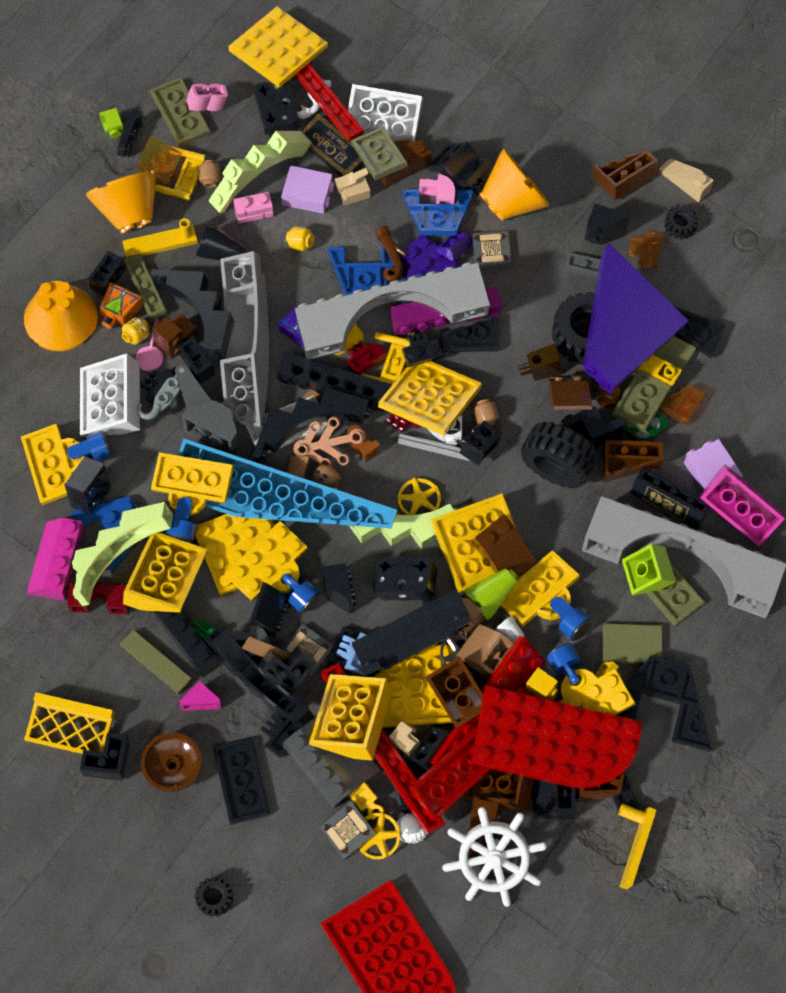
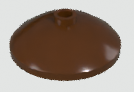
[141,732,202,792]

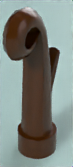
[375,225,407,282]

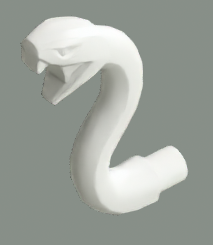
[297,79,331,119]

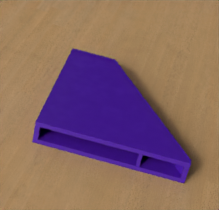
[583,243,688,394]

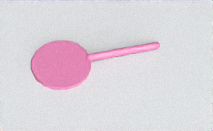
[136,317,163,371]

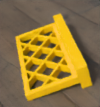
[24,692,116,754]

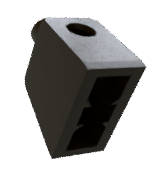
[518,344,563,381]

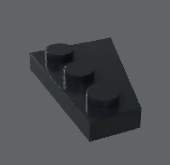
[442,315,499,352]

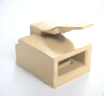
[335,168,370,206]
[389,721,420,758]

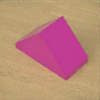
[180,681,221,711]

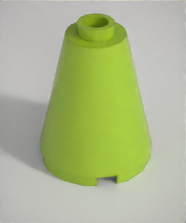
[463,568,518,620]

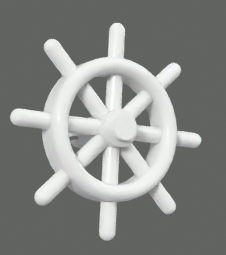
[442,807,547,907]

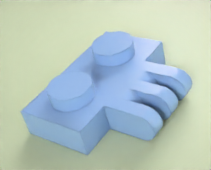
[336,632,366,677]

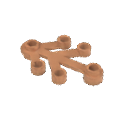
[294,416,366,466]

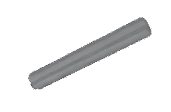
[398,433,469,461]

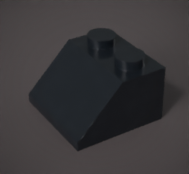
[585,203,630,245]
[251,582,289,637]

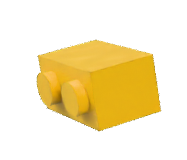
[525,667,558,701]

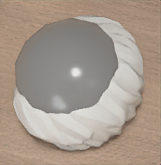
[395,813,426,844]

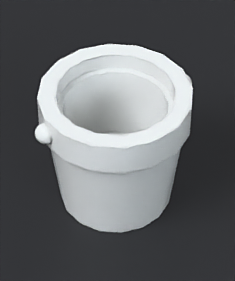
[495,616,525,643]

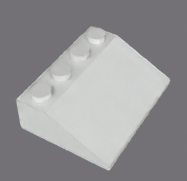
[348,84,424,141]
[80,354,140,437]

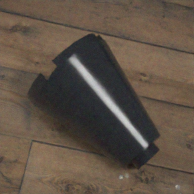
[196,222,248,261]

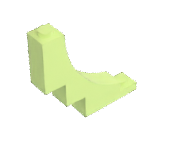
[335,488,457,549]

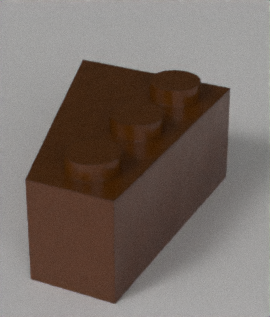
[593,150,658,201]

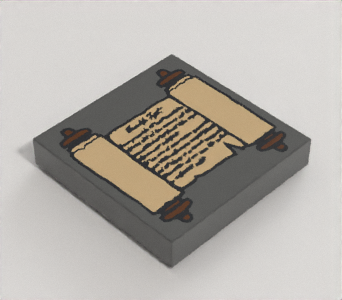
[472,231,512,268]
[283,624,334,678]
[320,801,377,860]

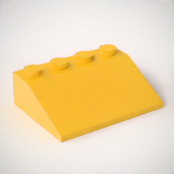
[123,532,207,612]
[309,674,392,761]

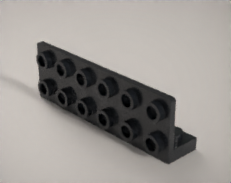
[351,589,474,677]

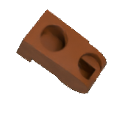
[347,425,380,463]

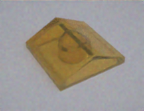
[136,136,182,183]

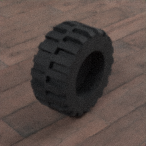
[552,292,595,365]
[521,421,597,488]

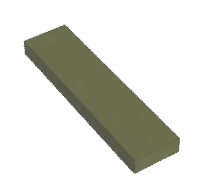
[124,254,167,320]
[120,630,192,695]

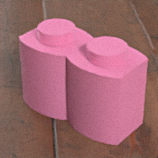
[186,84,228,111]

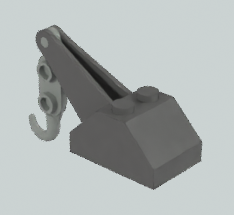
[137,364,239,455]

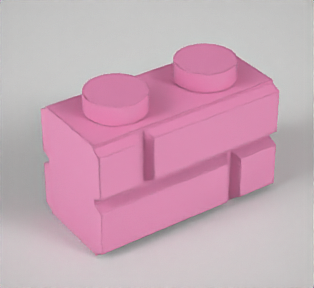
[233,192,273,224]

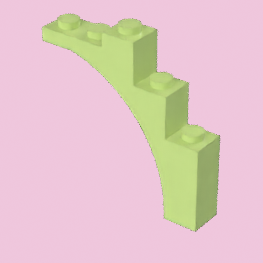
[209,131,312,213]
[72,502,173,606]

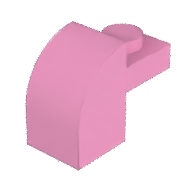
[419,174,455,204]

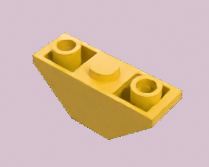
[634,355,682,386]

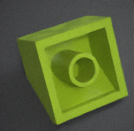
[622,544,676,595]

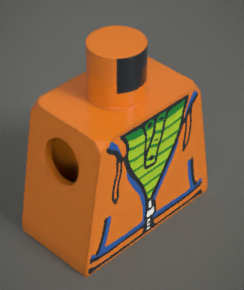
[100,282,143,329]

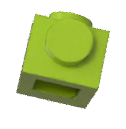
[99,108,124,139]

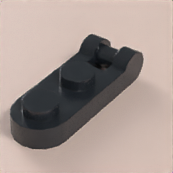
[117,110,143,157]

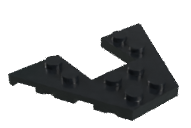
[616,655,712,752]

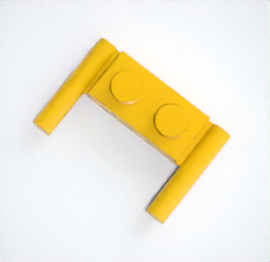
[155,146,206,200]
[361,332,409,386]

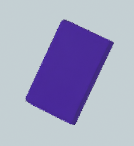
[436,232,472,261]

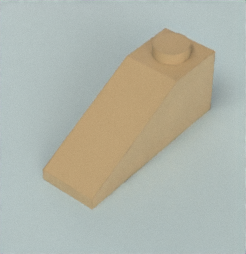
[658,158,714,202]

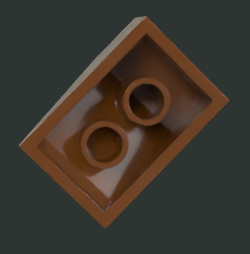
[549,375,592,410]
[470,514,537,577]
[425,656,483,729]
[463,769,534,812]

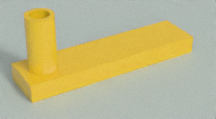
[122,218,198,258]
[618,804,656,890]

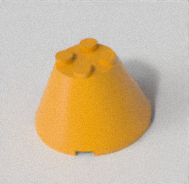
[480,149,550,221]
[86,170,156,234]
[24,281,98,351]

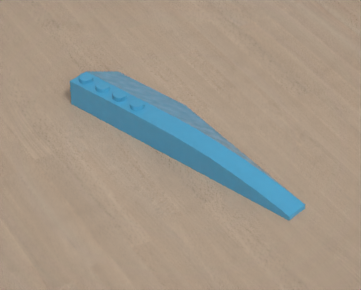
[178,439,398,529]

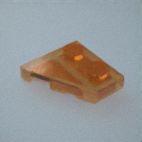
[658,385,705,425]

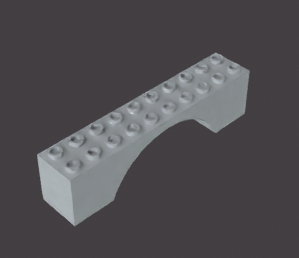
[295,262,490,360]
[582,496,786,619]

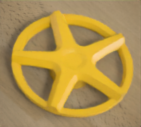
[398,478,441,515]
[359,813,400,859]

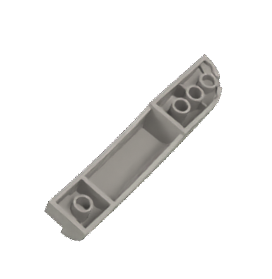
[220,251,269,427]

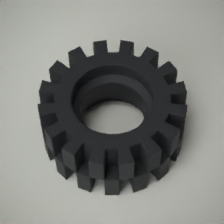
[664,204,698,240]
[195,876,233,917]

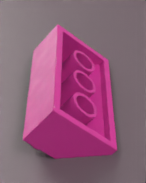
[700,464,785,547]
[27,518,84,601]

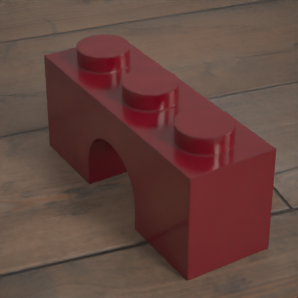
[67,582,129,615]

